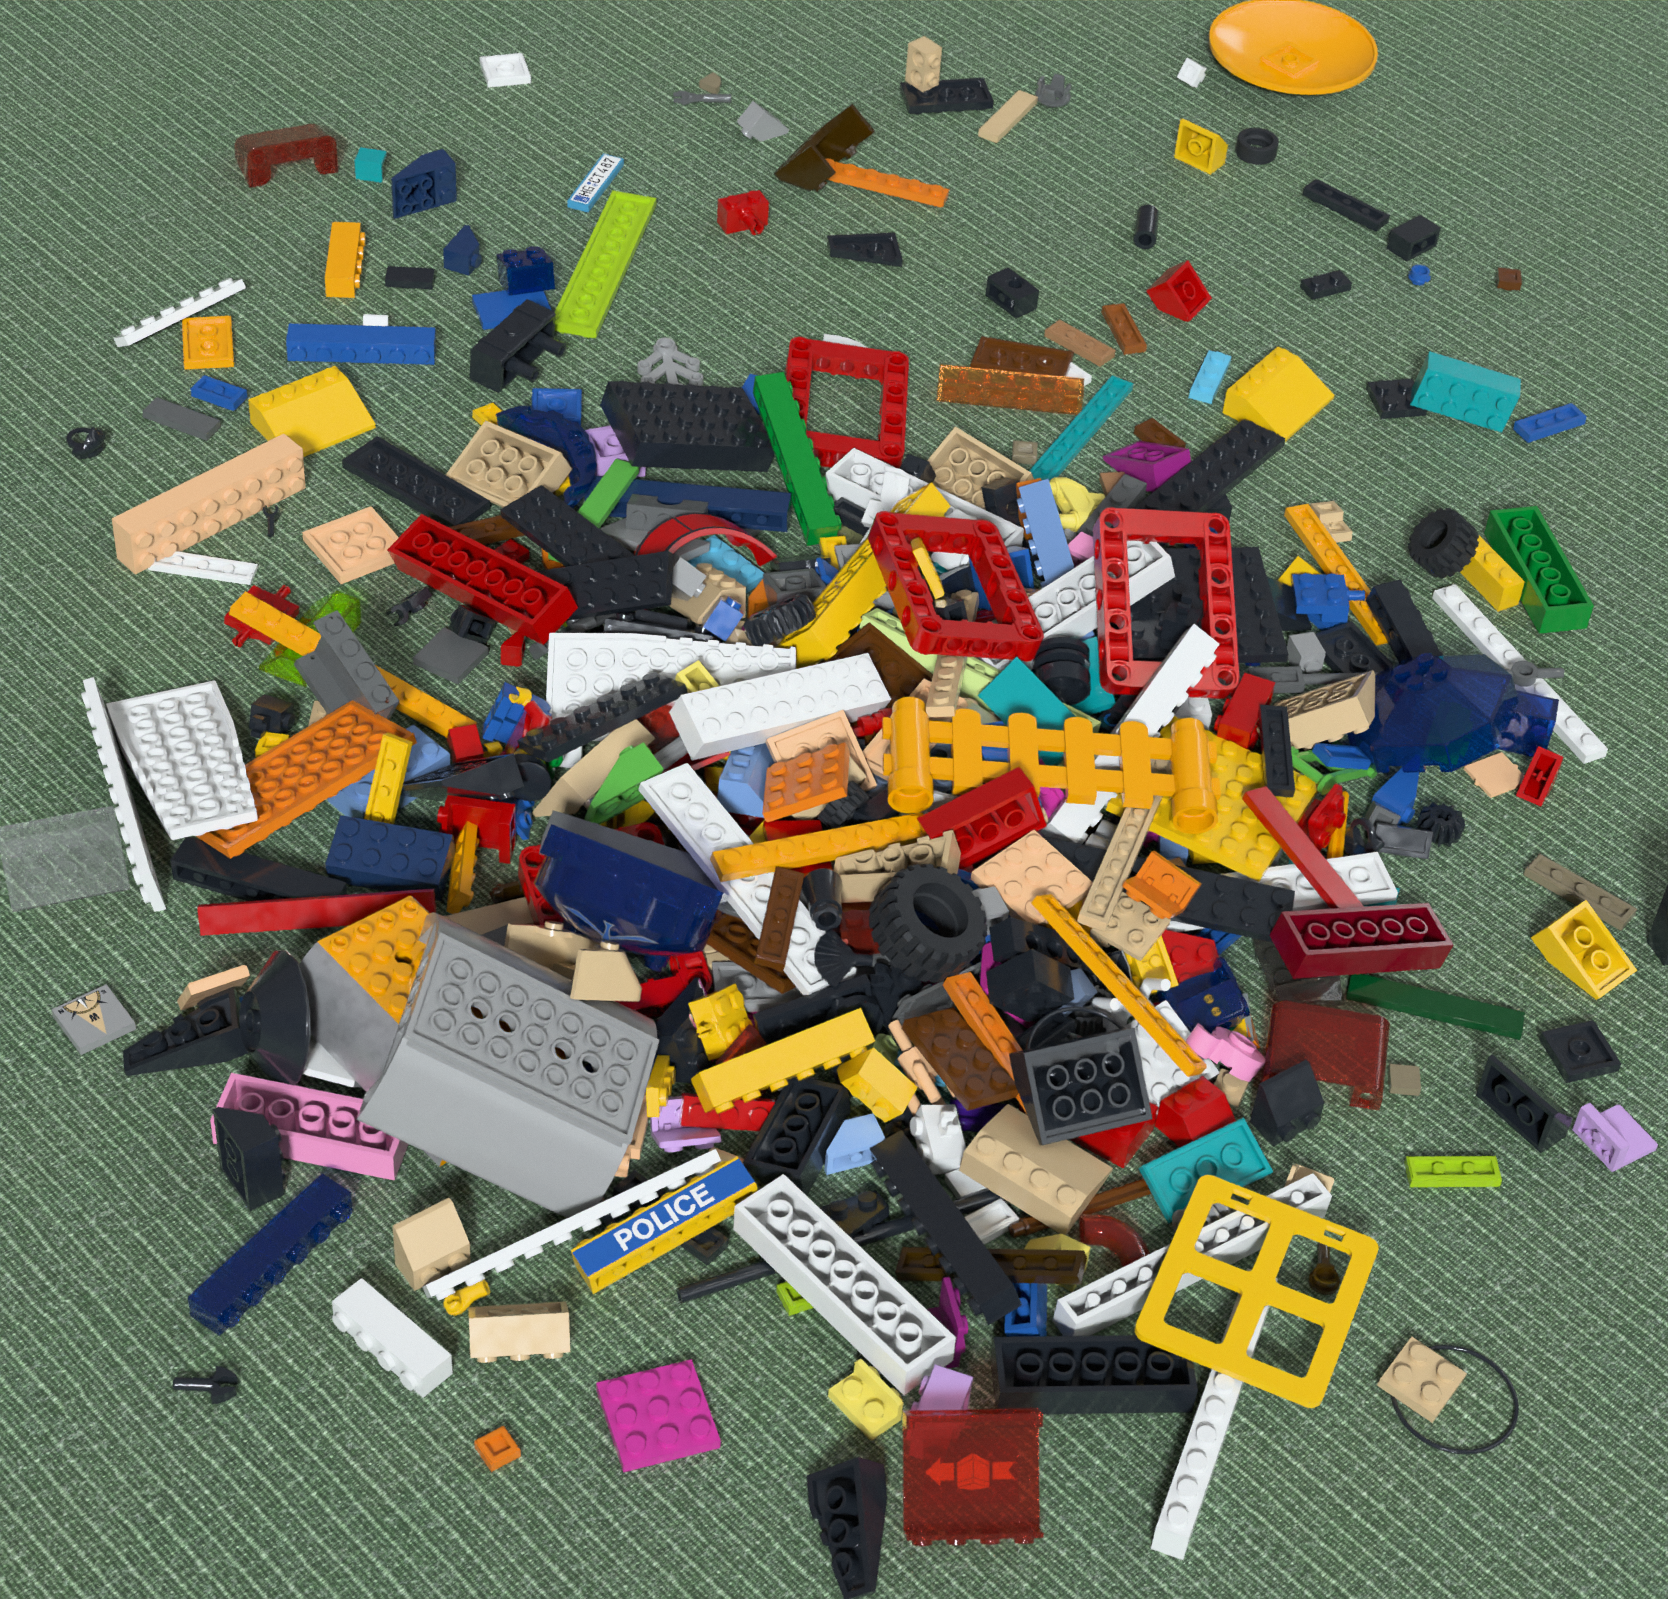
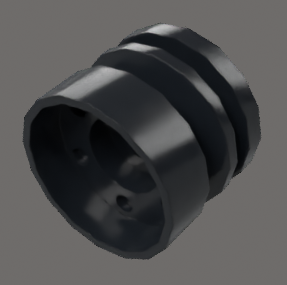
[1033,637,1091,705]

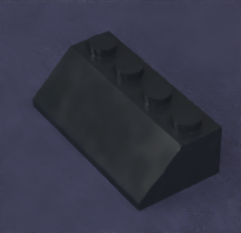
[743,1077,851,1196]

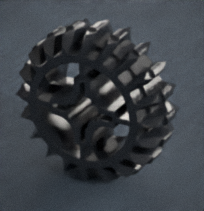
[743,594,816,646]

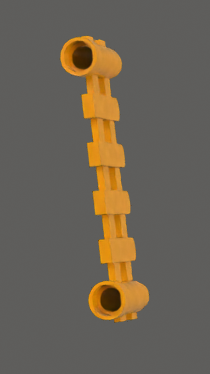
[882,697,1221,834]

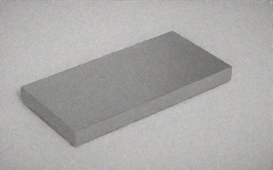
[600,518,710,563]

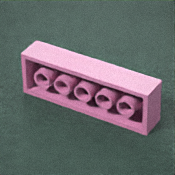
[210,1073,408,1181]

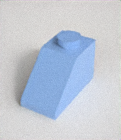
[824,1113,885,1175]

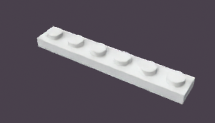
[114,278,246,347]

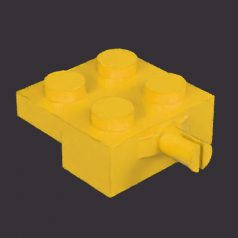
[688,983,756,1061]

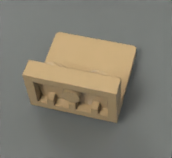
[1090,892,1171,961]

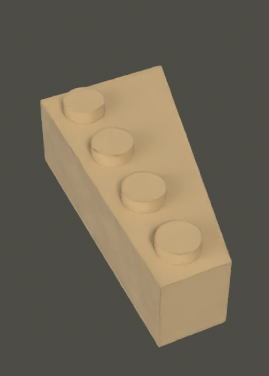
[833,830,961,903]

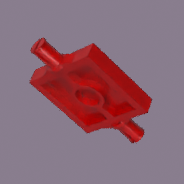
[224,585,299,647]

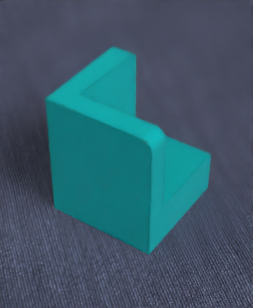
[355,147,387,182]

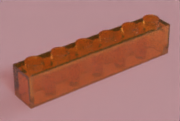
[936,364,1084,415]

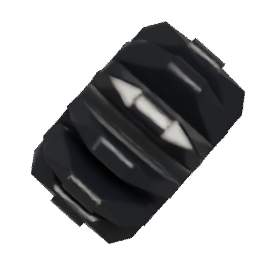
[1417,802,1465,848]

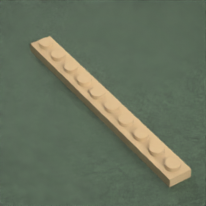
[926,590,979,717]
[1077,759,1172,932]

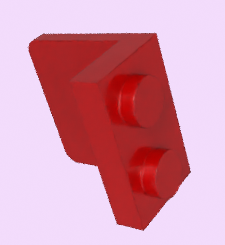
[1298,783,1346,852]

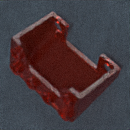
[234,124,338,188]
[1260,1000,1390,1111]

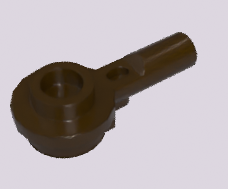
[1308,1243,1340,1295]

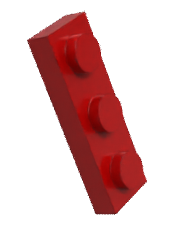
[679,1093,775,1131]

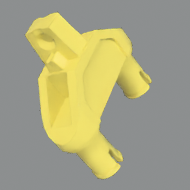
[1049,477,1105,532]

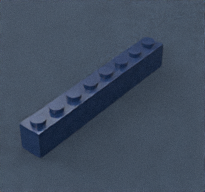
[584,476,792,532]

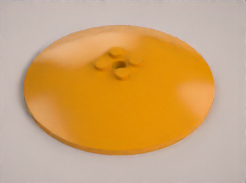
[1209,0,1378,95]

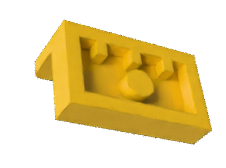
[1119,936,1179,995]

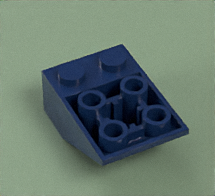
[391,149,457,219]

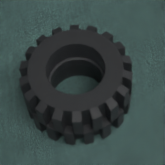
[1408,508,1479,578]

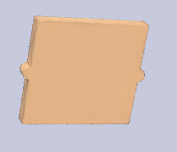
[1464,752,1524,798]

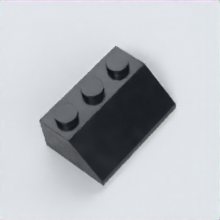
[1476,1054,1573,1153]
[213,1107,286,1211]

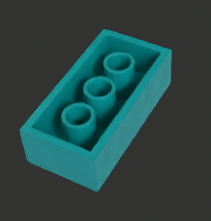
[1411,351,1521,433]

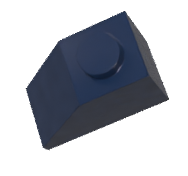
[443,225,482,276]

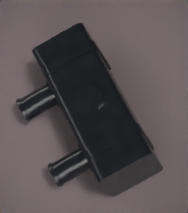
[470,299,566,393]

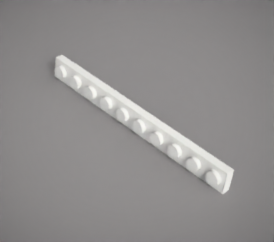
[1432,584,1608,764]
[422,1149,721,1301]

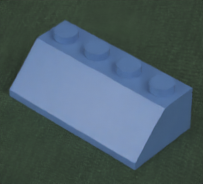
[717,743,774,818]

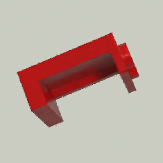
[437,795,516,864]

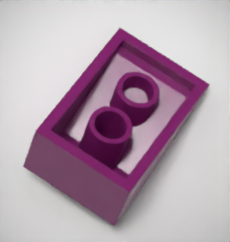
[1103,441,1191,494]

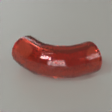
[1079,1214,1151,1268]

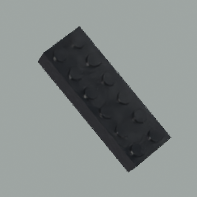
[990,1335,1198,1415]

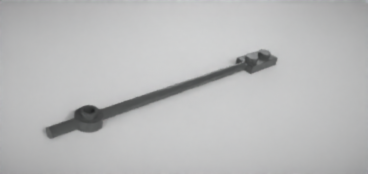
[1247,661,1564,693]

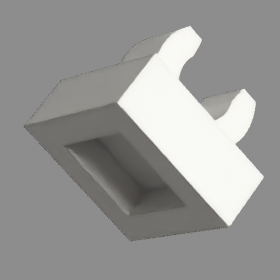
[1177,58,1207,88]

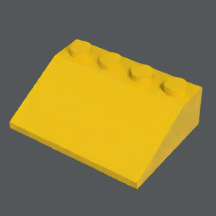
[1222,347,1334,442]
[248,366,376,457]

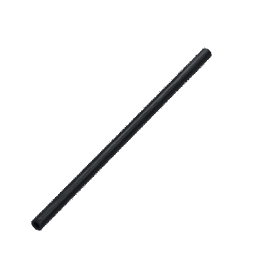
[676,1190,1006,1304]

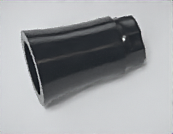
[801,868,842,931]

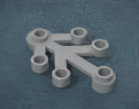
[637,338,703,386]

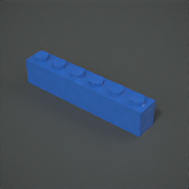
[286,323,436,365]

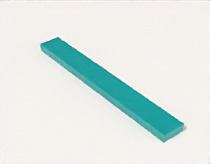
[1029,375,1133,481]

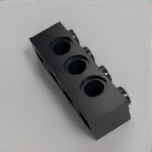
[989,917,1094,978]

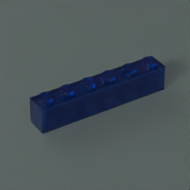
[188,1173,353,1336]

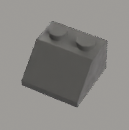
[763,568,826,607]

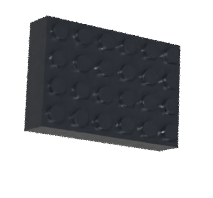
[600,380,774,472]

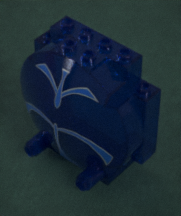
[533,824,729,972]

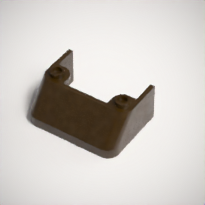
[773,104,875,192]

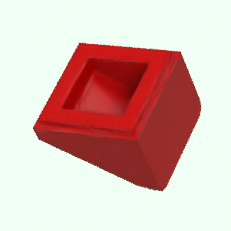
[501,632,526,667]

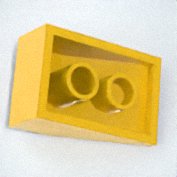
[1531,900,1637,1000]

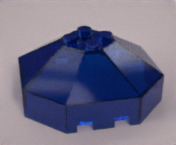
[1347,653,1519,773]

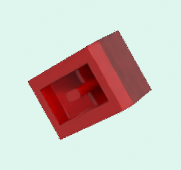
[1516,746,1564,807]

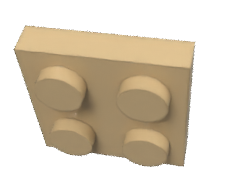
[1377,1337,1467,1423]

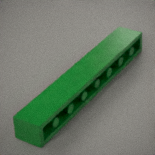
[753,372,841,546]

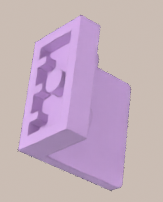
[1572,1103,1658,1172]

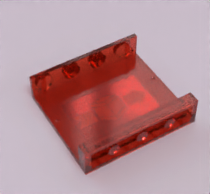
[902,1408,1044,1546]

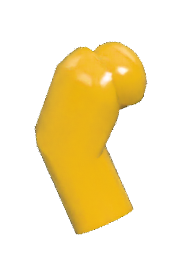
[443,1279,490,1316]

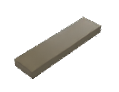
[1524,854,1637,931]

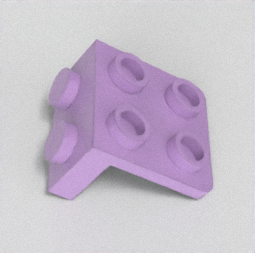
[650,1096,721,1152]

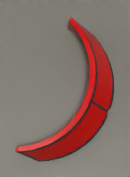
[634,513,777,610]

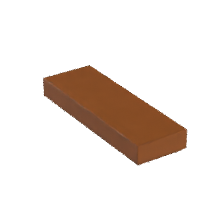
[1101,303,1147,355]

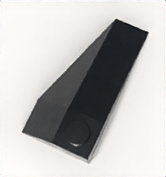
[123,987,249,1076]
[806,1457,887,1599]

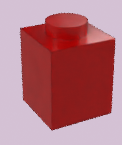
[447,724,484,763]

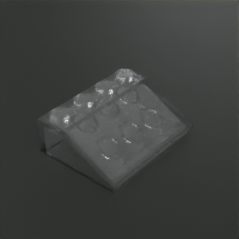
[0,806,130,912]

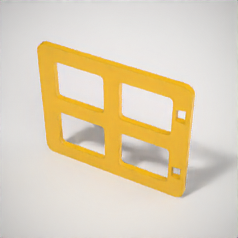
[1135,1175,1379,1408]

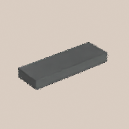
[142,397,221,441]

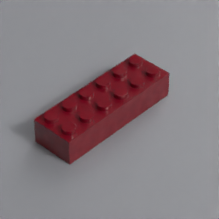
[1269,903,1454,979]

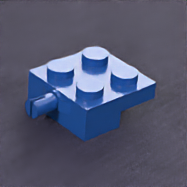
[1291,573,1365,623]

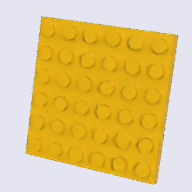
[1106,716,1318,882]

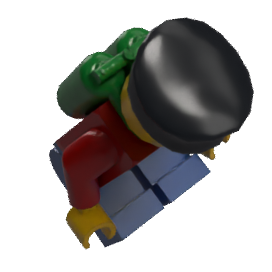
[482,682,563,801]

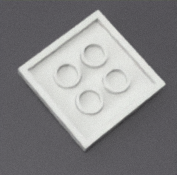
[1124,1000,1220,1116]

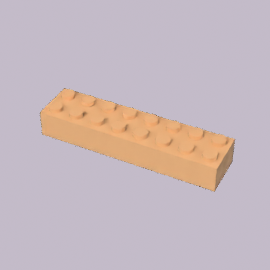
[112,434,306,574]

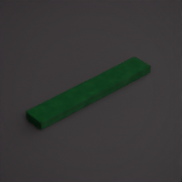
[1346,974,1525,1040]

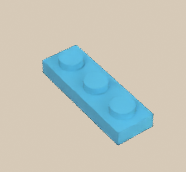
[1189,350,1232,404]

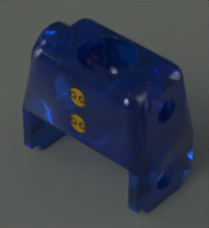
[1157,956,1250,1034]

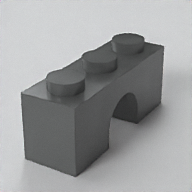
[626,494,709,531]

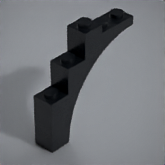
[925,565,975,621]

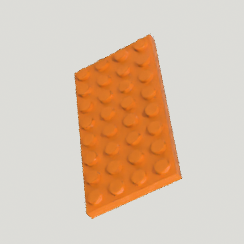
[196,700,417,859]

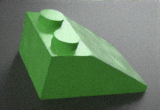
[584,742,663,825]

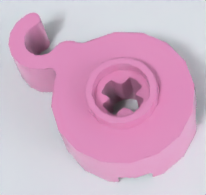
[1186,1023,1265,1082]

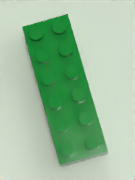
[1484,506,1594,634]

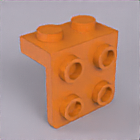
[1122,851,1202,919]

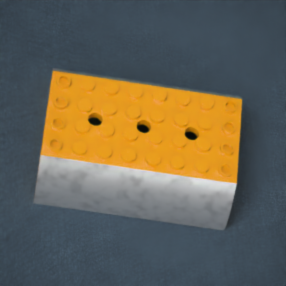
[299,896,566,1167]

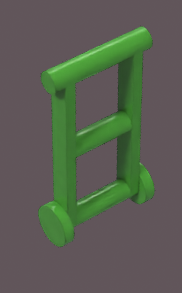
[1291,741,1378,795]

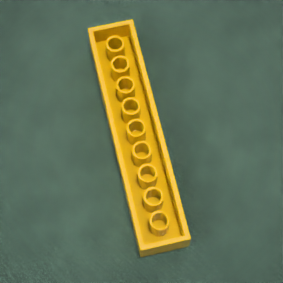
[775,482,950,669]

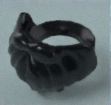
[66,427,106,459]
[1344,817,1385,856]

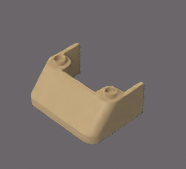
[504,921,642,1001]

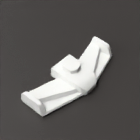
[859,466,910,544]

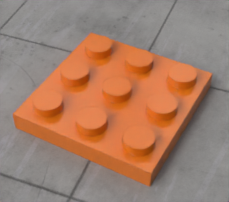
[762,742,850,823]

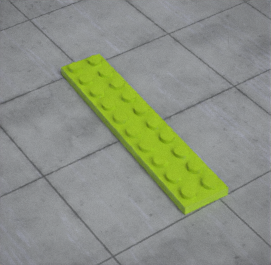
[555,190,657,339]

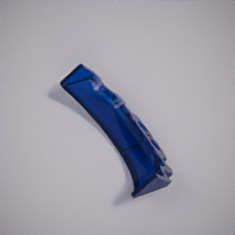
[496,406,596,509]

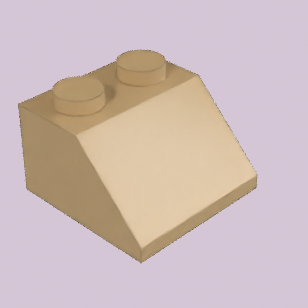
[393,1198,471,1291]

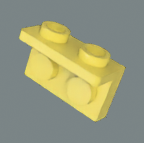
[828,1359,903,1441]

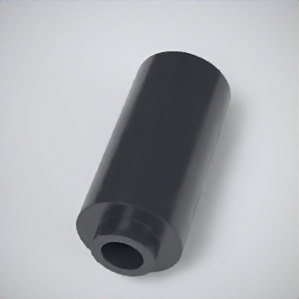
[1134,204,1159,249]

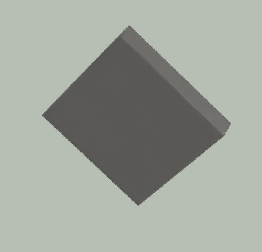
[413,627,489,684]

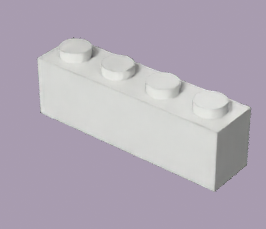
[332,1278,452,1398]

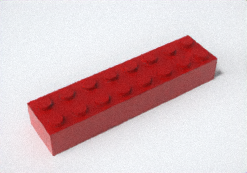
[387,514,578,645]

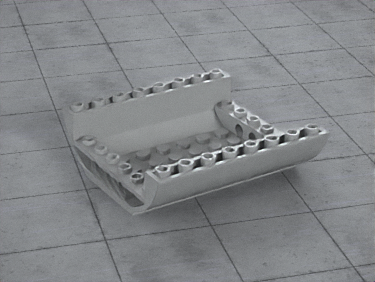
[356,912,659,1218]

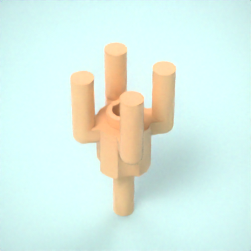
[888,1020,955,1116]

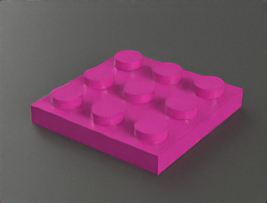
[596,1359,721,1473]

